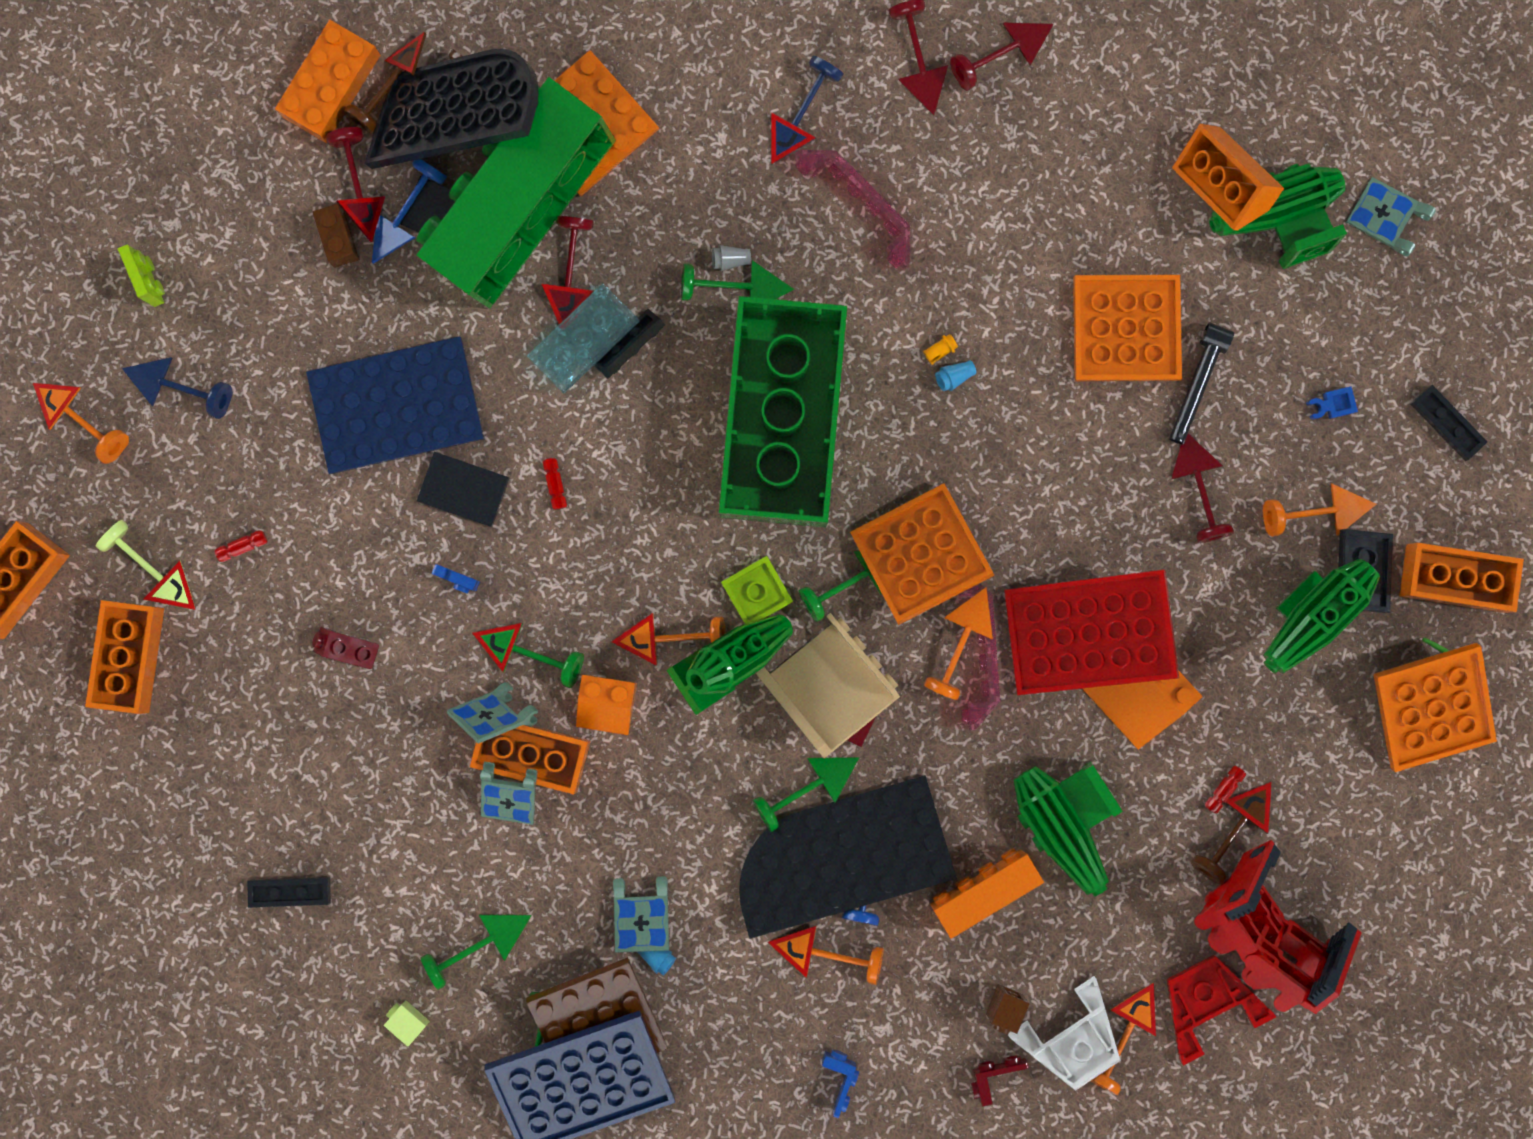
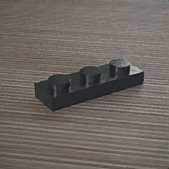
[591,309,665,379]
[1410,384,1488,461]
[247,877,331,908]

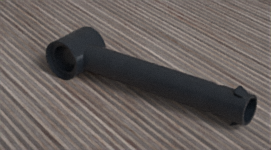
[1169,322,1234,445]

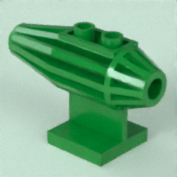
[1209,163,1347,270]
[1263,559,1380,674]
[666,614,793,715]
[1013,762,1123,897]

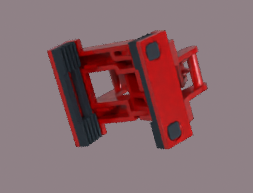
[1194,840,1362,1014]

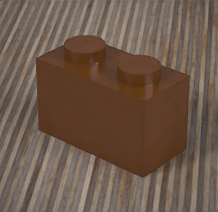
[313,204,360,268]
[986,984,1030,1035]

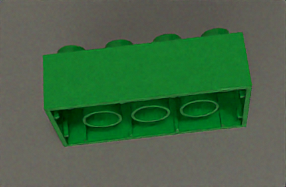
[416,77,616,309]
[719,296,847,528]

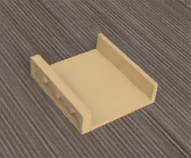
[756,613,900,758]

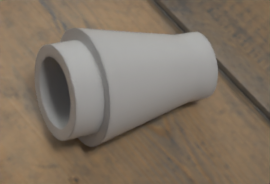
[712,245,751,271]

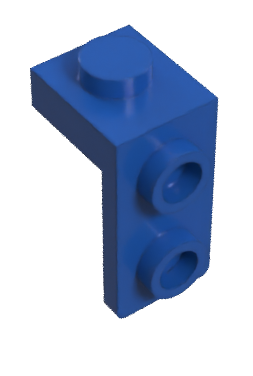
[822,1049,859,1118]

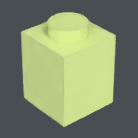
[384,1001,430,1046]

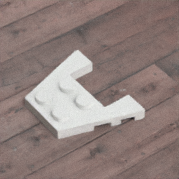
[1008,976,1121,1091]

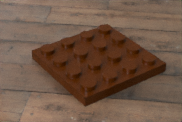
[526,957,668,1053]

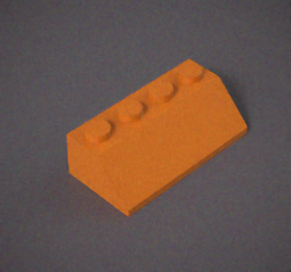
[1172,124,1284,231]

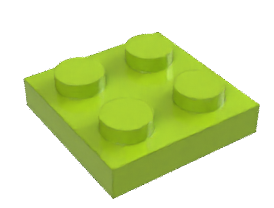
[117,244,165,307]
[721,556,793,624]

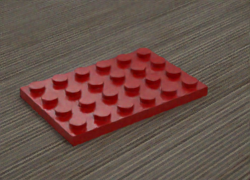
[1004,570,1179,695]

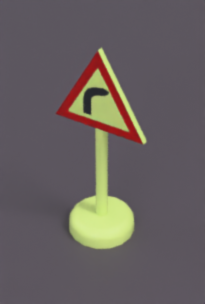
[95,520,196,610]

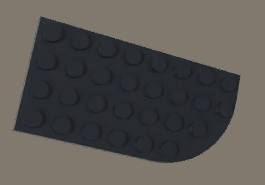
[364,49,539,169]
[739,775,957,939]

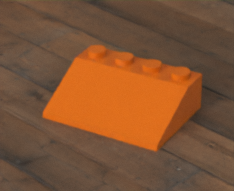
[1083,670,1203,750]

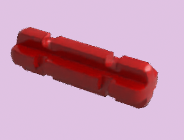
[543,458,567,510]
[215,530,267,562]
[1205,766,1246,814]

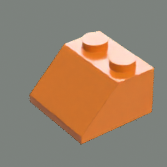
[576,674,637,735]

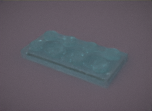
[527,283,640,394]

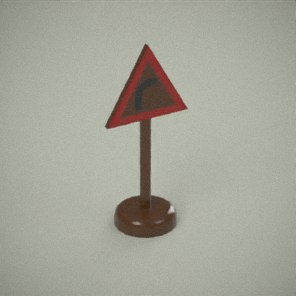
[344,32,427,134]
[1190,782,1272,885]

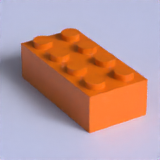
[275,19,381,143]
[0,521,70,639]
[1399,543,1524,613]
[85,600,165,714]
[470,725,591,794]
[930,848,1045,939]

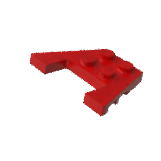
[1166,955,1276,1066]

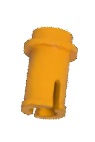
[923,334,958,365]

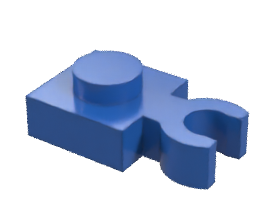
[1306,386,1358,420]
[431,564,480,594]

